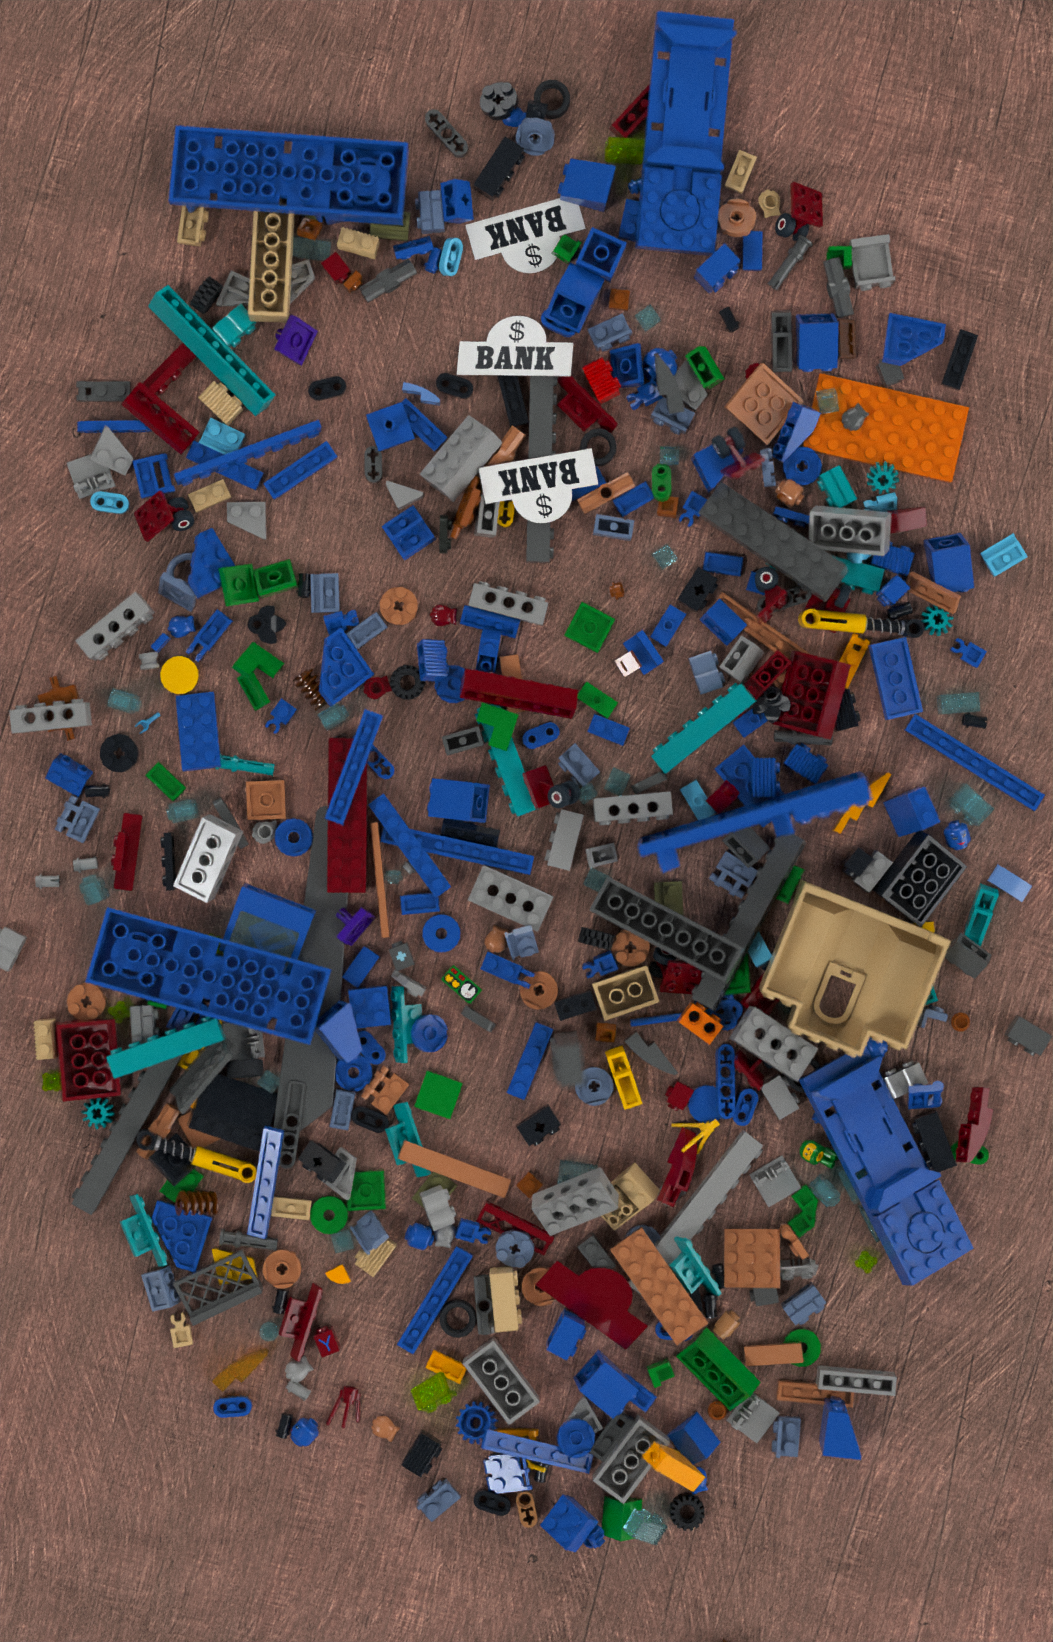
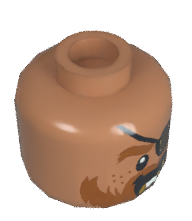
[775,479,805,508]

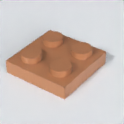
[246,780,286,820]

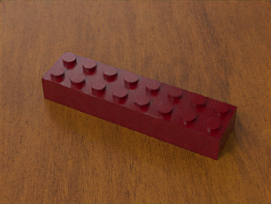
[327,738,368,893]

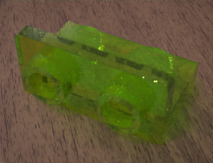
[604,137,645,165]
[411,1372,457,1413]

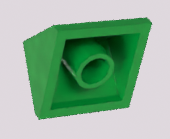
[253,559,298,598]
[601,1496,642,1541]

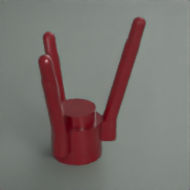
[326,1386,361,1429]

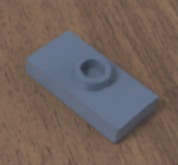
[346,612,388,650]
[329,1089,356,1131]

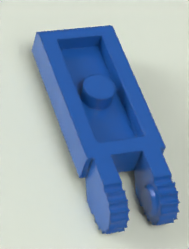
[186,609,233,662]
[480,951,535,989]

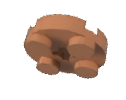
[717,199,756,237]
[380,587,418,625]
[611,929,650,966]
[520,971,558,1010]
[67,982,107,1020]
[263,1249,302,1289]
[522,1267,555,1306]

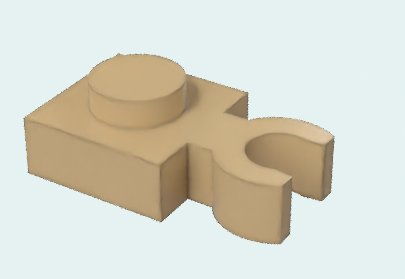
[170,1312,193,1348]

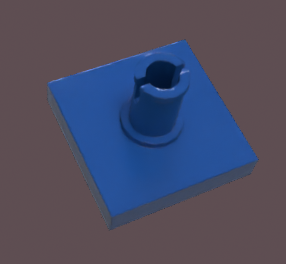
[366,402,415,452]

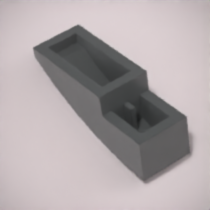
[770,310,792,372]
[654,353,684,414]
[624,1031,678,1075]

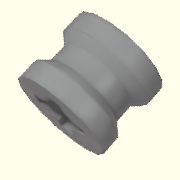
[139,652,160,670]

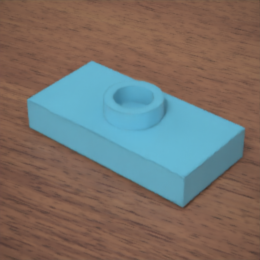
[680,780,716,820]
[748,932,772,968]

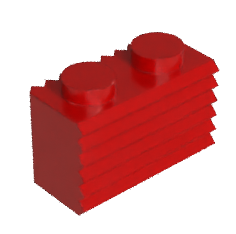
[582,357,622,405]

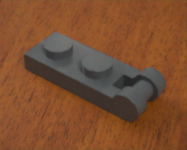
[76,381,131,402]
[590,1410,635,1462]

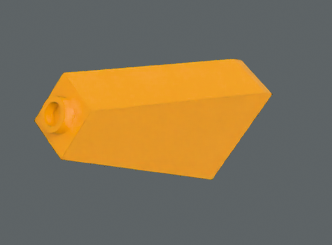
[642,1442,706,1492]

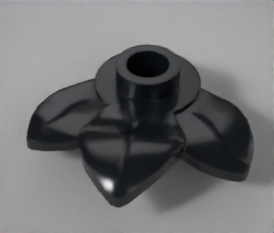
[248,606,286,644]
[753,686,791,723]

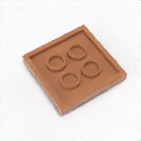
[724,363,804,445]
[724,1229,780,1288]

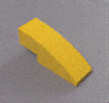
[605,1045,643,1110]

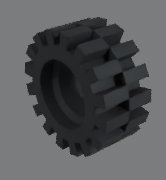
[190,276,223,314]
[390,665,425,700]
[578,927,615,950]
[670,1493,705,1531]

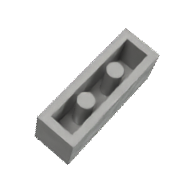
[544,809,584,871]

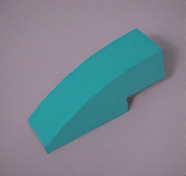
[963,883,999,947]

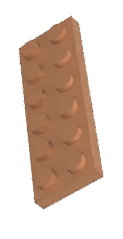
[610,1227,708,1345]

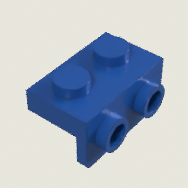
[45,753,93,797]

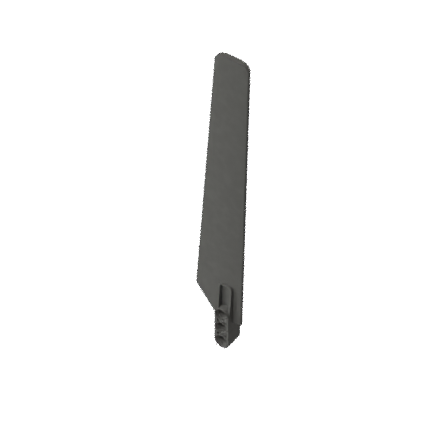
[273,806,348,1169]

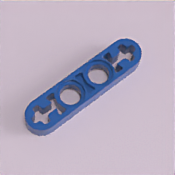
[77,420,152,433]
[715,1044,735,1119]

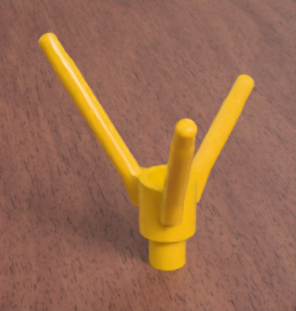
[671,1119,720,1154]

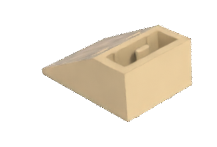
[602,1163,660,1231]

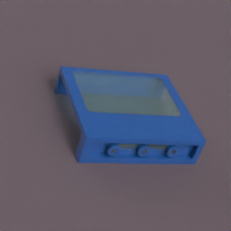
[219,883,317,975]

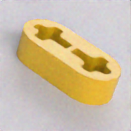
[497,500,515,528]

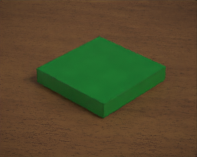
[219,564,259,607]
[564,602,615,653]
[414,1070,463,1119]
[347,1170,386,1211]

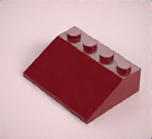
[772,650,851,740]
[55,1019,121,1102]

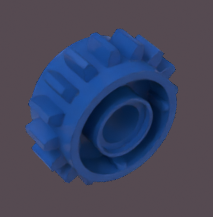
[456,1401,498,1444]

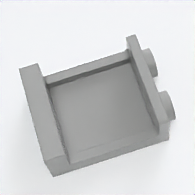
[849,234,895,291]

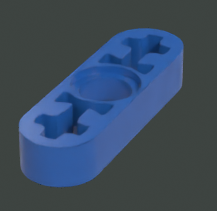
[352,736,394,780]

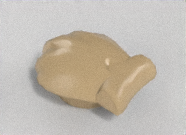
[759,189,781,218]

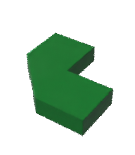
[787,1184,818,1238]

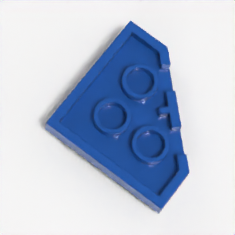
[882,313,946,366]
[188,528,235,598]
[319,628,374,707]
[152,1200,213,1272]

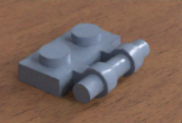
[55,795,101,843]
[708,851,757,898]

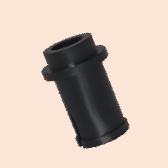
[719,307,740,333]
[296,573,311,598]
[887,602,913,620]
[962,713,988,729]
[85,783,110,799]
[711,1263,726,1289]
[271,1289,289,1314]
[703,1293,718,1318]
[275,1413,293,1439]
[534,1461,551,1483]

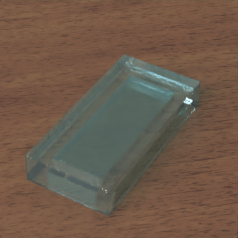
[292,236,332,261]

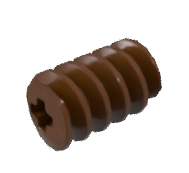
[292,668,327,711]
[175,1191,218,1216]

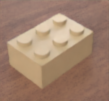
[592,965,659,1021]
[490,1266,522,1332]

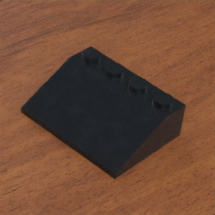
[872,831,967,927]
[187,1073,277,1152]

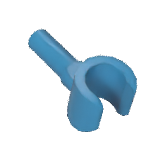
[135,712,161,734]

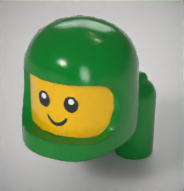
[799,1140,838,1169]

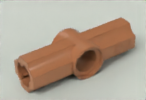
[483,425,526,467]
[577,472,635,515]
[136,1103,180,1160]

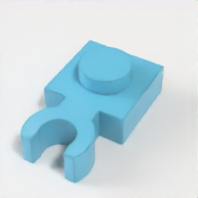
[863,492,897,512]

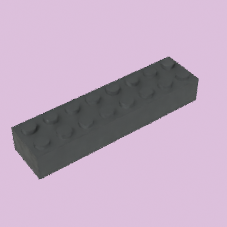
[698,482,848,602]
[590,876,745,984]
[550,1031,584,1087]

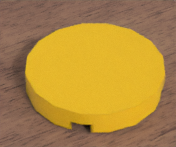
[160,656,199,694]

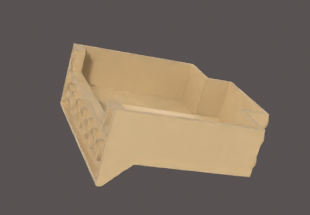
[759,880,951,1058]

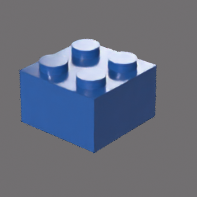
[576,227,627,282]
[694,243,740,294]
[348,985,392,1029]
[546,1309,586,1361]
[540,1495,599,1552]

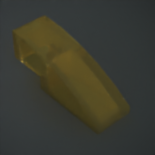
[212,1348,269,1392]

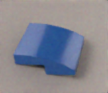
[382,505,436,561]

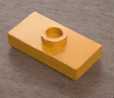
[425,1349,467,1384]

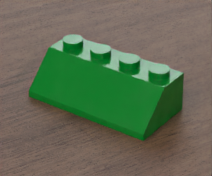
[676,1327,761,1411]

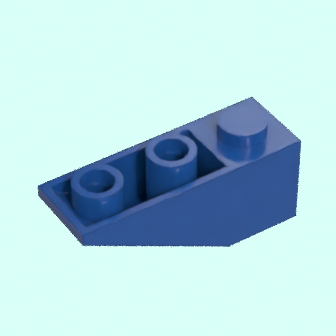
[772,402,821,462]
[476,628,502,673]

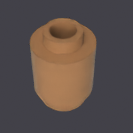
[713,1310,740,1340]

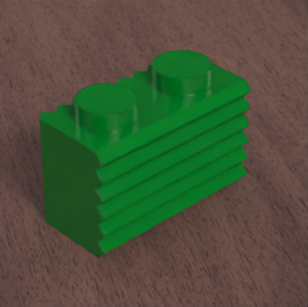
[685,346,725,389]

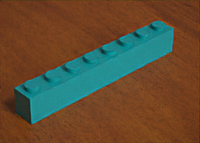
[148,285,276,417]

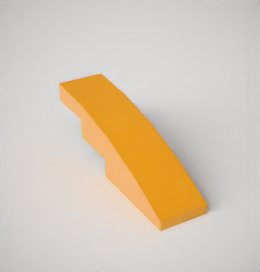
[832,773,891,834]

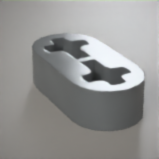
[364,446,383,484]
[631,771,668,795]
[461,1005,496,1033]

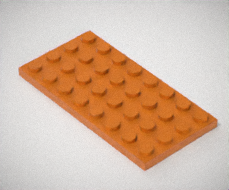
[802,373,969,483]

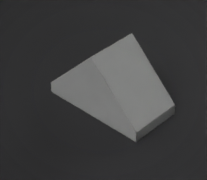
[386,481,424,510]
[585,843,618,868]

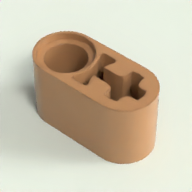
[516,1490,538,1528]

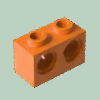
[677,1002,723,1045]

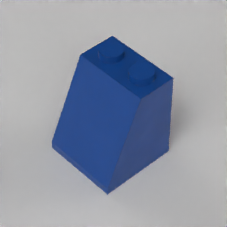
[557,158,616,212]
[545,262,605,333]
[795,313,838,372]
[691,444,744,493]
[923,533,974,592]
[427,778,490,823]
[883,786,940,837]
[315,1000,362,1064]
[573,1349,639,1419]
[819,1396,862,1460]

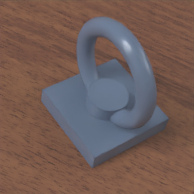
[158,553,197,612]

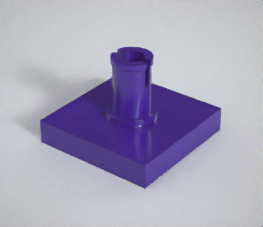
[274,314,318,366]
[336,907,376,946]

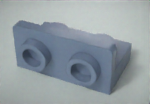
[587,313,632,352]
[650,397,695,435]
[558,743,600,787]
[141,1266,181,1312]
[771,1416,801,1458]
[416,1479,461,1522]

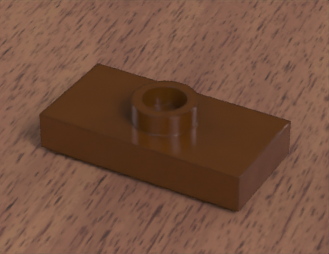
[837,319,856,359]

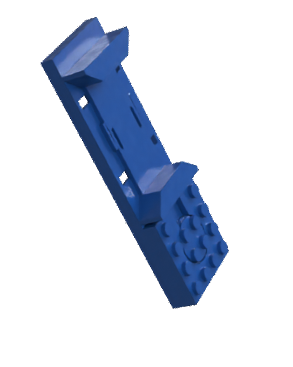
[635,11,737,256]
[169,125,409,226]
[638,771,872,873]
[85,907,332,1045]
[799,1046,974,1286]

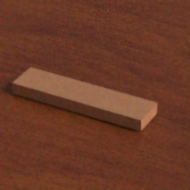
[776,1380,854,1408]

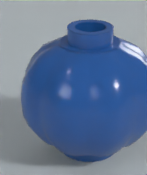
[643,348,677,382]

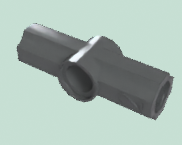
[823,257,854,319]
[359,258,417,303]
[474,1274,495,1335]

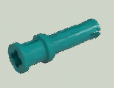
[215,753,275,776]

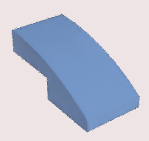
[402,382,440,406]
[987,864,1032,902]

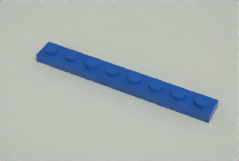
[174,420,321,486]
[904,714,1045,811]
[380,827,534,875]

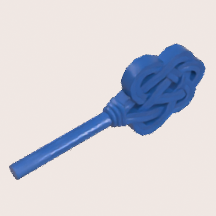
[630,995,743,1032]

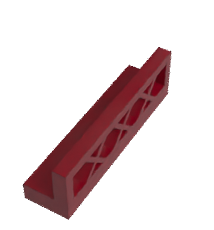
[121,382,200,455]
[476,1200,555,1256]

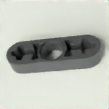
[425,109,468,158]
[757,586,811,613]
[213,797,249,849]

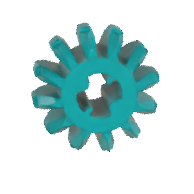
[866,461,899,495]
[921,604,954,636]
[81,1098,115,1129]

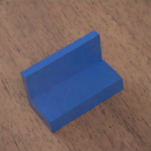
[699,598,747,646]
[623,630,664,675]

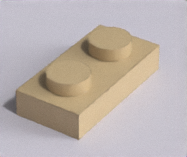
[724,150,757,194]
[188,479,232,513]
[271,1196,312,1220]

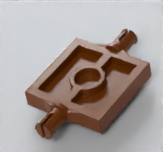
[450,476,481,540]
[37,676,80,741]

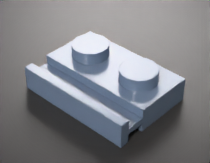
[310,573,340,613]
[504,925,539,960]
[350,1210,389,1255]

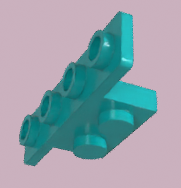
[390,986,422,1063]
[385,1102,431,1177]
[120,1194,167,1267]
[670,1236,722,1296]

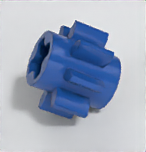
[583,1525,605,1549]

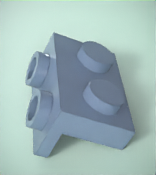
[917,1005,948,1028]

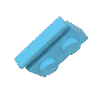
[199,417,246,455]
[980,533,1028,577]

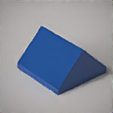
[610,343,644,388]
[667,1412,720,1464]

